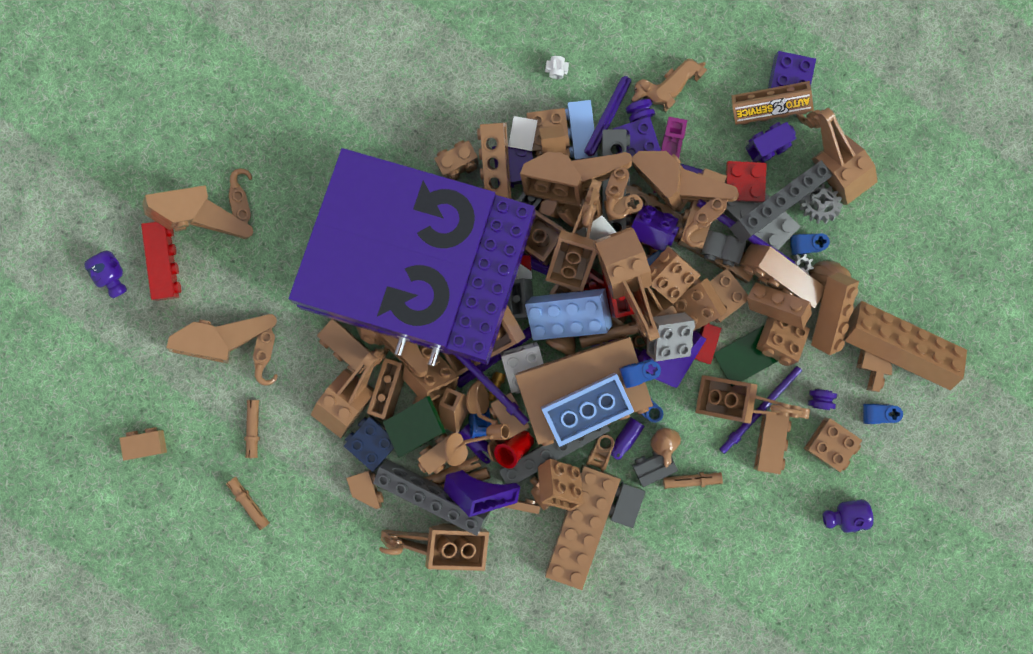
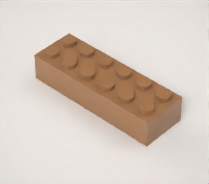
[844,301,967,391]
[545,465,621,590]

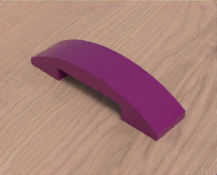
[653,117,688,193]

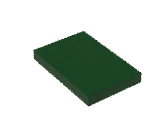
[714,326,778,387]
[383,396,446,458]

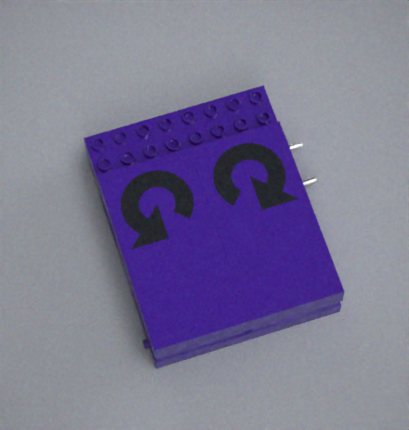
[288,148,536,366]

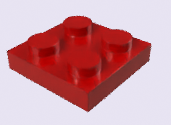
[725,161,767,203]

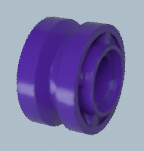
[625,99,655,123]
[808,389,837,410]

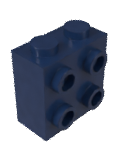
[344,416,394,472]

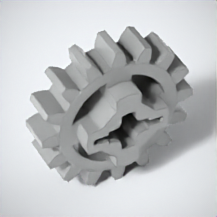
[799,184,843,224]

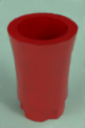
[494,430,534,469]

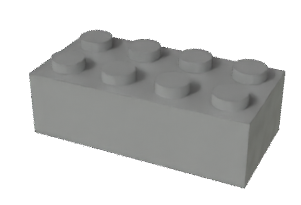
[724,193,801,250]

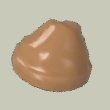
[546,337,576,356]
[651,428,681,468]

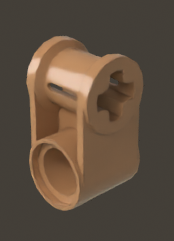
[604,194,643,221]
[586,433,614,472]

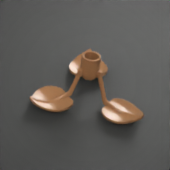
[445,380,510,466]

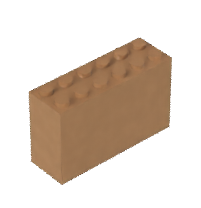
[514,337,653,446]

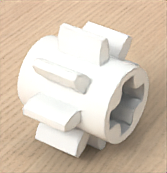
[545,56,569,79]
[794,254,814,275]

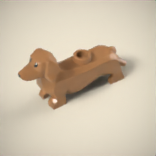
[631,59,707,113]

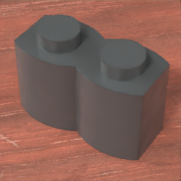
[700,230,746,267]

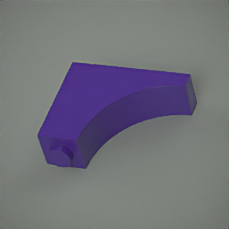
[637,331,706,388]
[444,470,521,517]

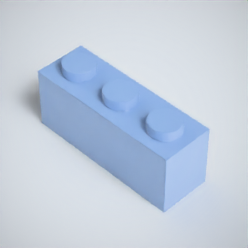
[565,100,598,160]

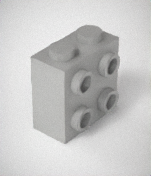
[646,312,695,362]

